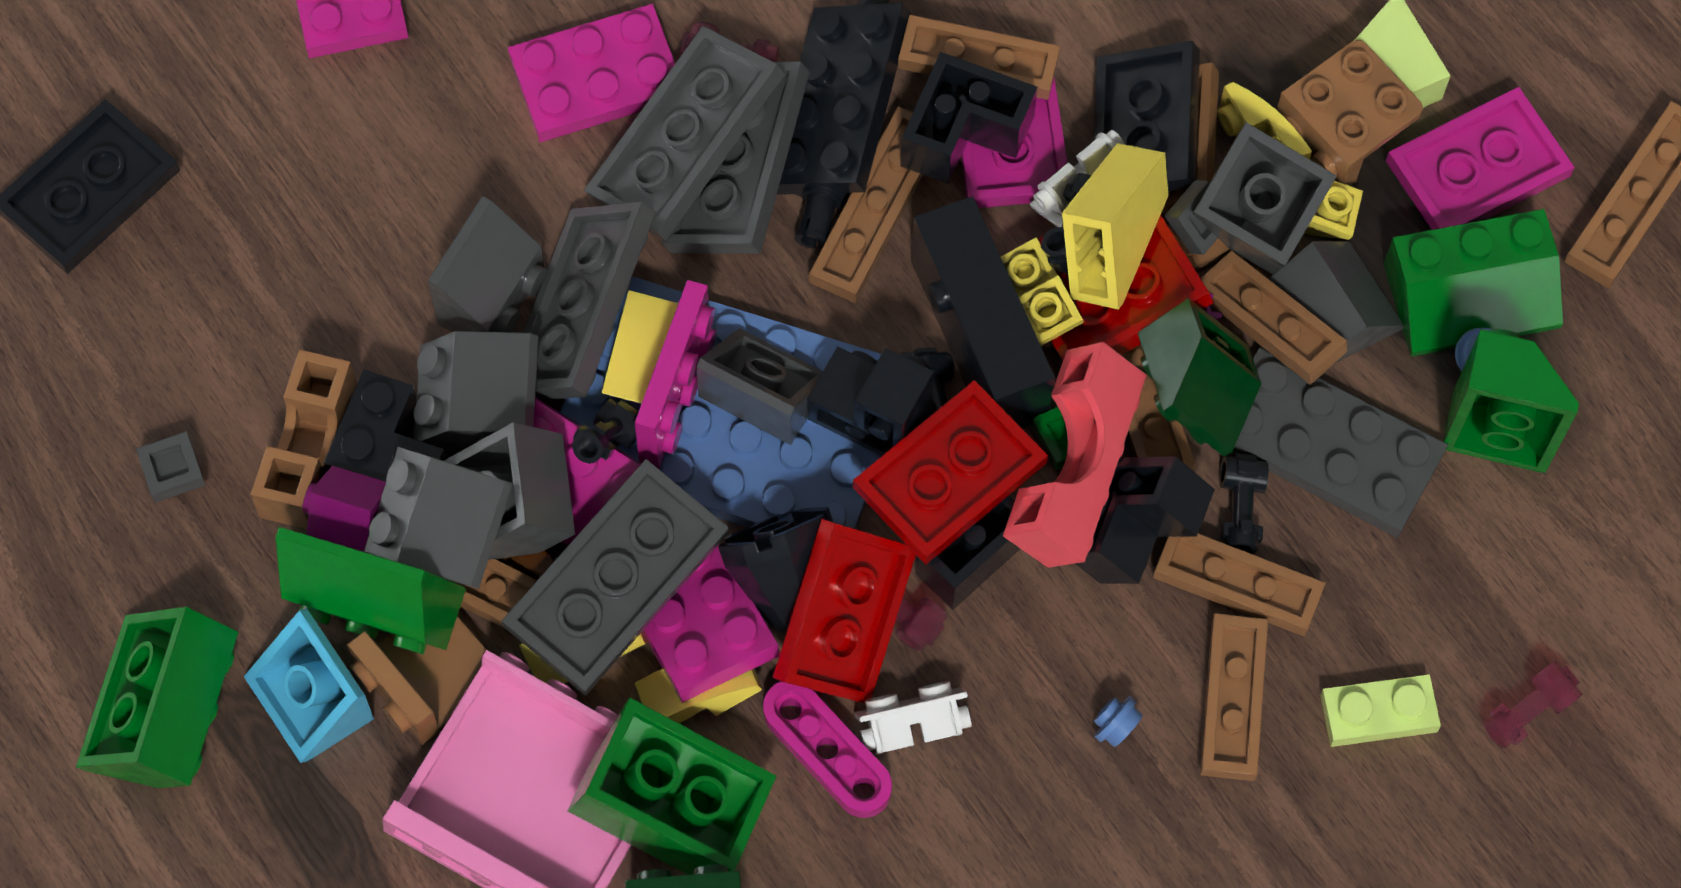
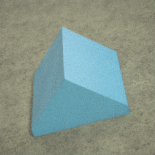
[244,609,374,763]

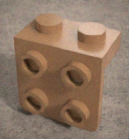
[1277,40,1423,186]
[348,616,486,745]

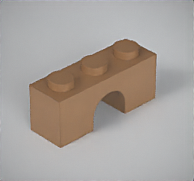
[250,349,357,529]

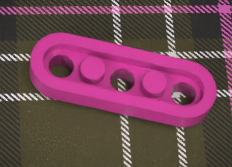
[763,681,892,818]

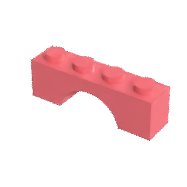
[1003,342,1147,568]

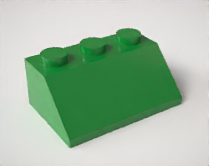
[1383,209,1563,357]
[1443,329,1579,473]
[275,527,466,655]
[76,606,238,788]
[567,698,777,875]

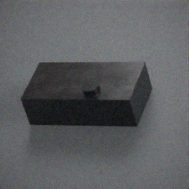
[911,196,1055,429]

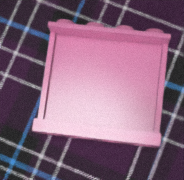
[383,650,632,888]

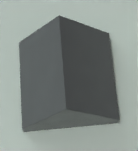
[1269,242,1404,364]
[696,328,823,445]

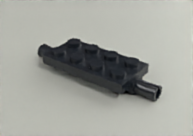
[777,0,911,249]

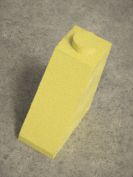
[1062,143,1169,310]

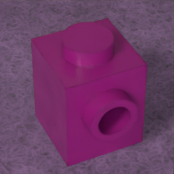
[302,466,386,553]

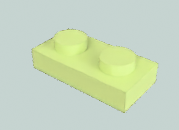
[1320,674,1441,747]

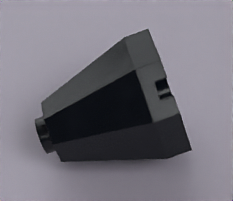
[718,507,833,639]

